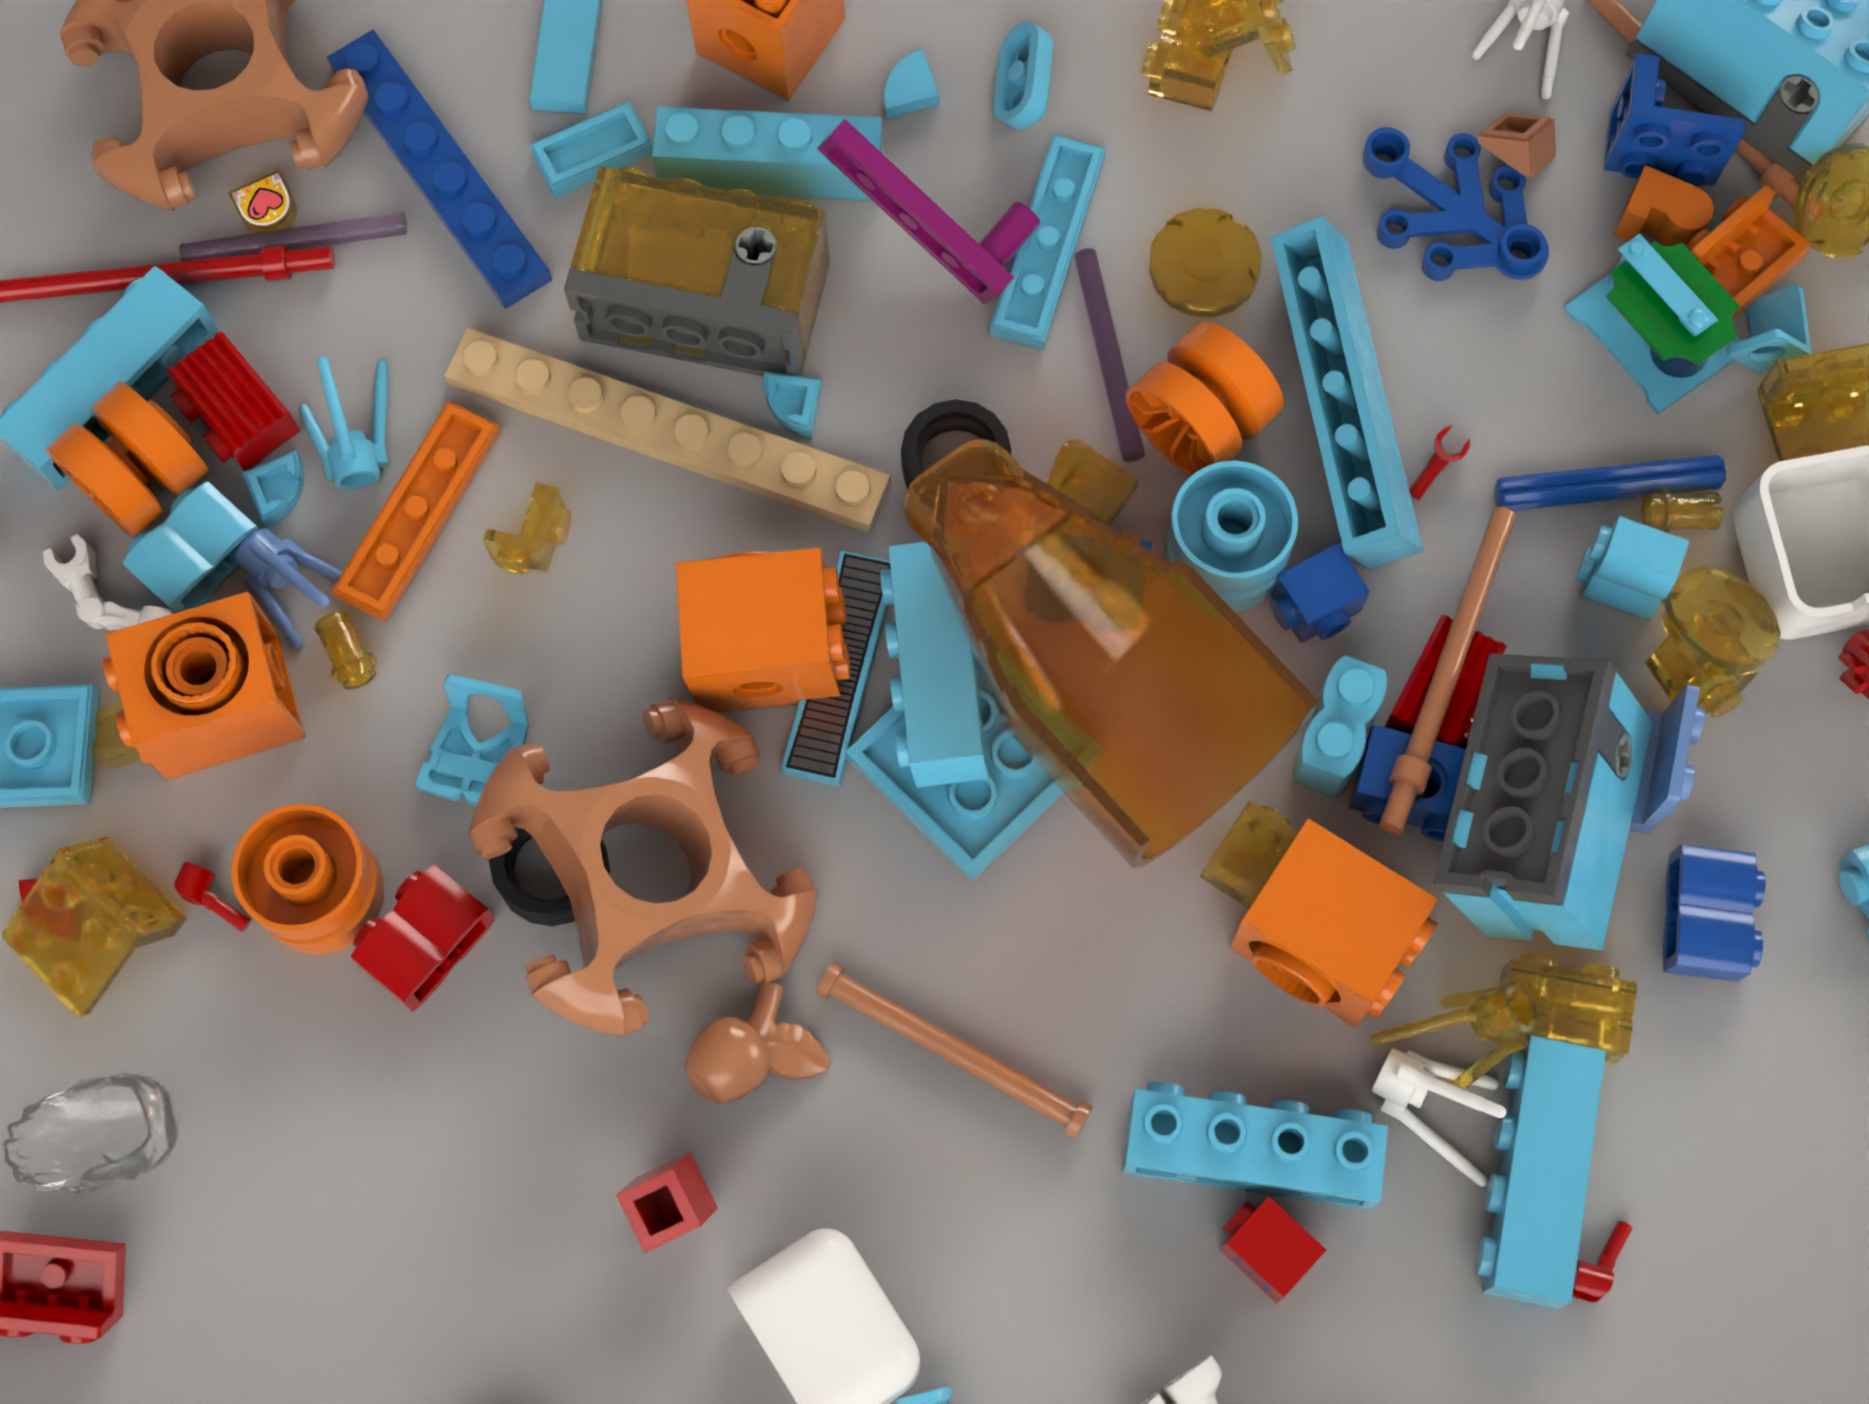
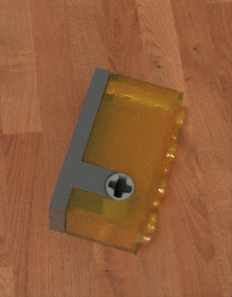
[564,166,830,377]

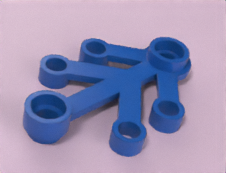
[1362,127,1549,281]

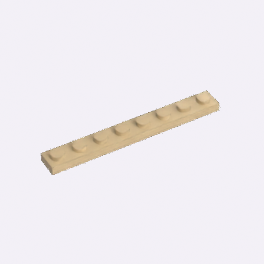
[444,328,891,534]

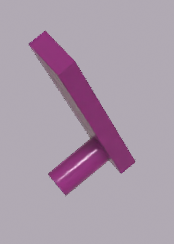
[816,119,1040,304]

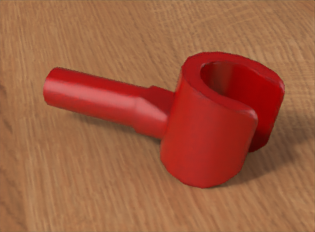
[1409,425,1471,501]
[174,862,251,932]
[1572,1221,1633,1303]

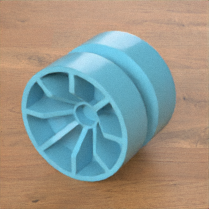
[1165,461,1298,613]

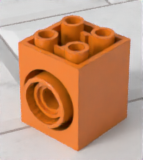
[687,0,845,101]
[676,547,851,713]
[102,591,306,780]
[1230,818,1439,1028]

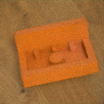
[1686,185,1812,321]

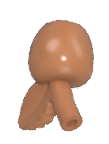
[684,982,830,1104]

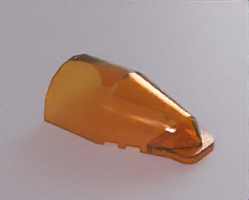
[904,439,1320,868]

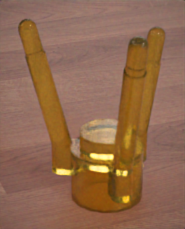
[1371,981,1538,1089]

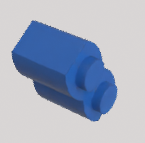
[1663,844,1766,982]

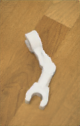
[43,534,173,631]

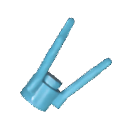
[298,355,389,489]

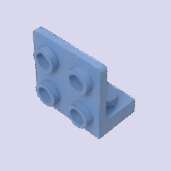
[1630,684,1705,834]

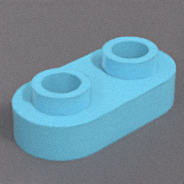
[993,21,1053,130]

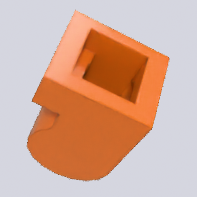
[1614,165,1714,246]

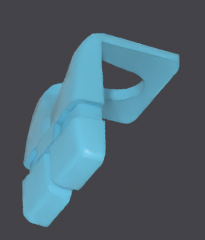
[415,674,529,806]

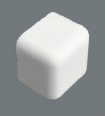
[1732,445,1869,640]
[726,1228,920,1404]

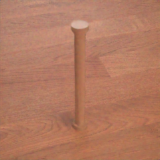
[816,962,1093,1139]

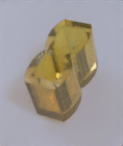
[1142,0,1244,111]

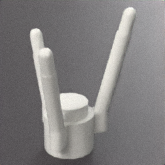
[1471,0,1569,100]
[1371,1047,1506,1187]

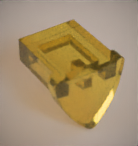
[1045,438,1139,531]

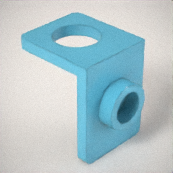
[1727,284,1812,374]

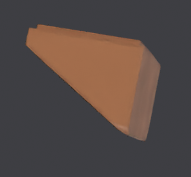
[1478,112,1556,177]

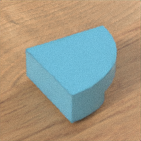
[884,49,939,119]
[764,371,822,439]
[242,451,304,528]

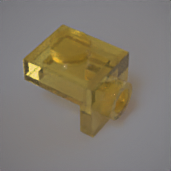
[483,483,571,574]
[1199,801,1299,909]

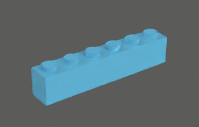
[1270,216,1424,570]

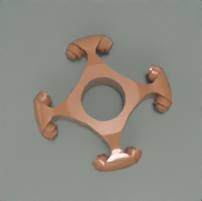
[60,0,369,211]
[469,697,818,1037]

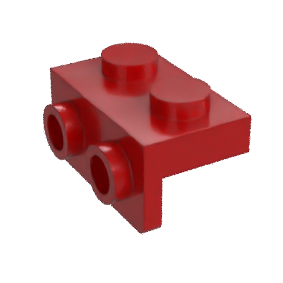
[0,1231,126,1344]

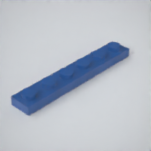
[327,29,552,309]

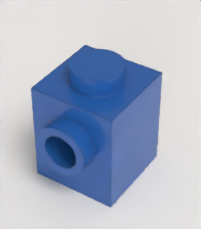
[1270,543,1370,643]

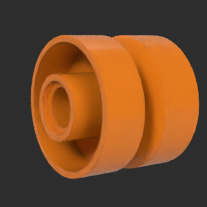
[1126,321,1284,475]
[45,381,209,538]
[231,804,384,954]

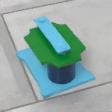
[1563,234,1741,414]

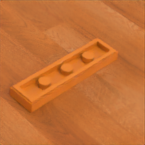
[332,401,500,623]

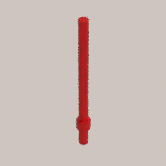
[0,245,335,303]

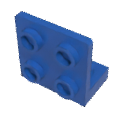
[1603,53,1746,187]

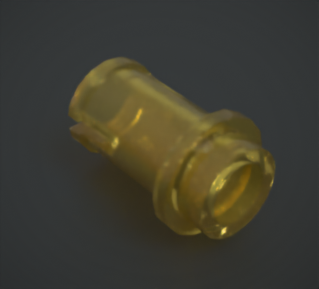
[1642,488,1723,533]
[314,611,377,690]

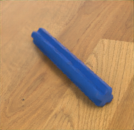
[1494,455,1727,511]

